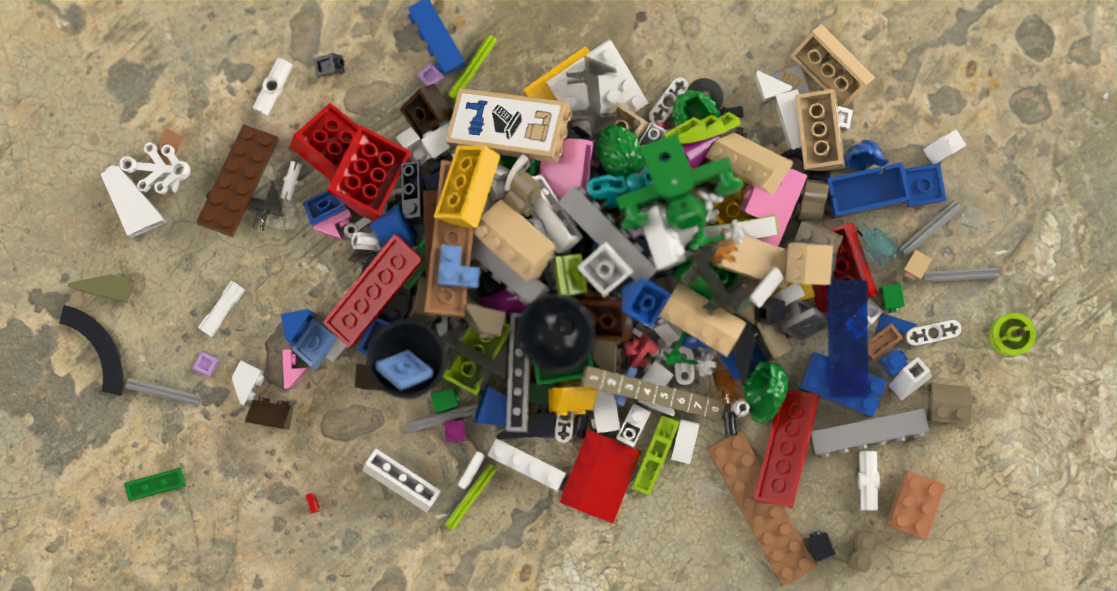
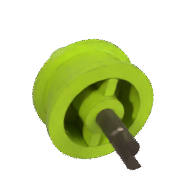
[989,313,1036,357]

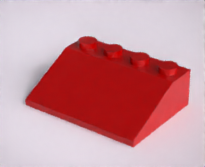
[290,103,359,181]
[327,125,411,221]
[811,223,878,313]
[559,430,641,524]

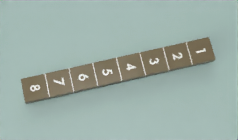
[580,366,726,421]

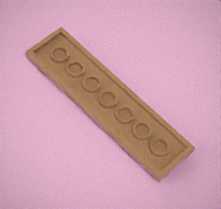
[425,160,474,318]
[707,430,817,586]

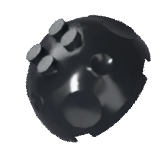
[517,293,596,373]
[367,320,447,399]

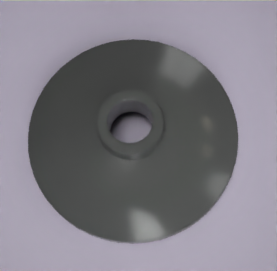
[687,78,724,110]

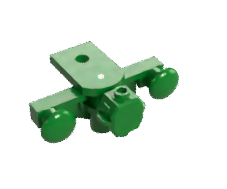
[616,134,743,231]

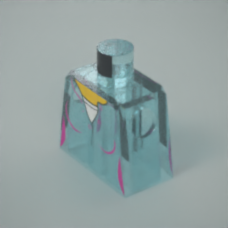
[857,224,899,268]

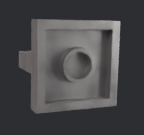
[780,299,833,341]

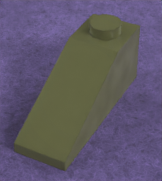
[67,273,134,303]

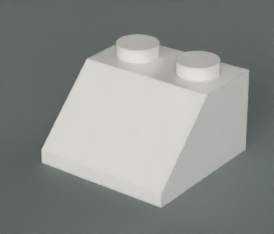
[577,243,633,296]

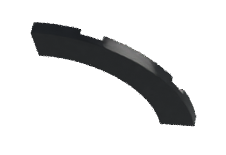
[59,305,124,396]

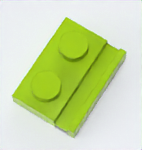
[553,254,588,295]

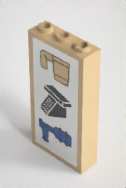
[445,88,572,163]

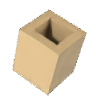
[901,250,932,282]

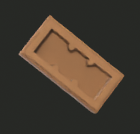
[148,128,184,165]
[860,323,903,361]

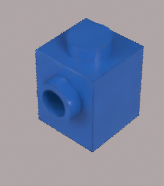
[877,349,908,377]

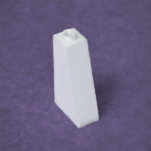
[101,165,167,238]

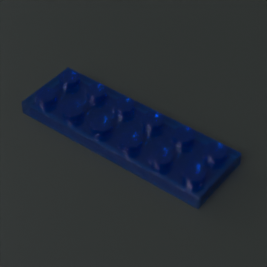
[827,280,869,398]

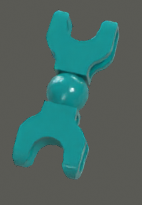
[587,159,670,212]

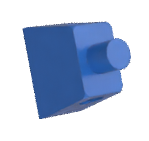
[473,387,508,426]

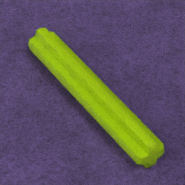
[448,35,497,100]
[445,464,497,530]

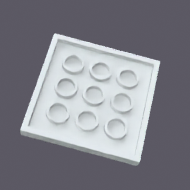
[546,40,648,141]

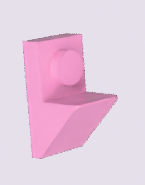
[314,209,354,240]
[282,350,309,390]

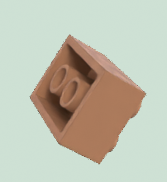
[885,471,946,540]

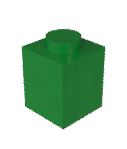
[879,284,905,313]
[430,388,461,413]

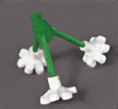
[689,190,744,253]
[649,330,717,377]

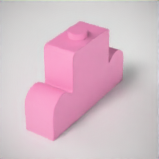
[538,139,593,218]
[740,169,807,247]

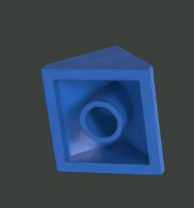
[303,191,349,227]
[370,203,419,247]
[622,277,672,328]
[281,309,317,346]

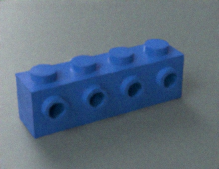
[407,0,466,76]

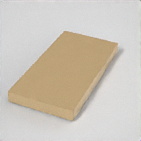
[712,227,788,290]

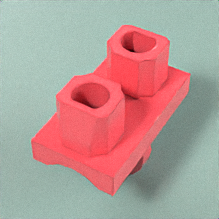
[624,332,659,368]

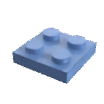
[292,318,338,370]
[376,350,433,389]

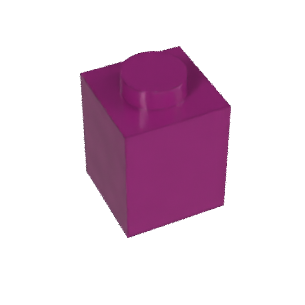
[445,421,467,442]

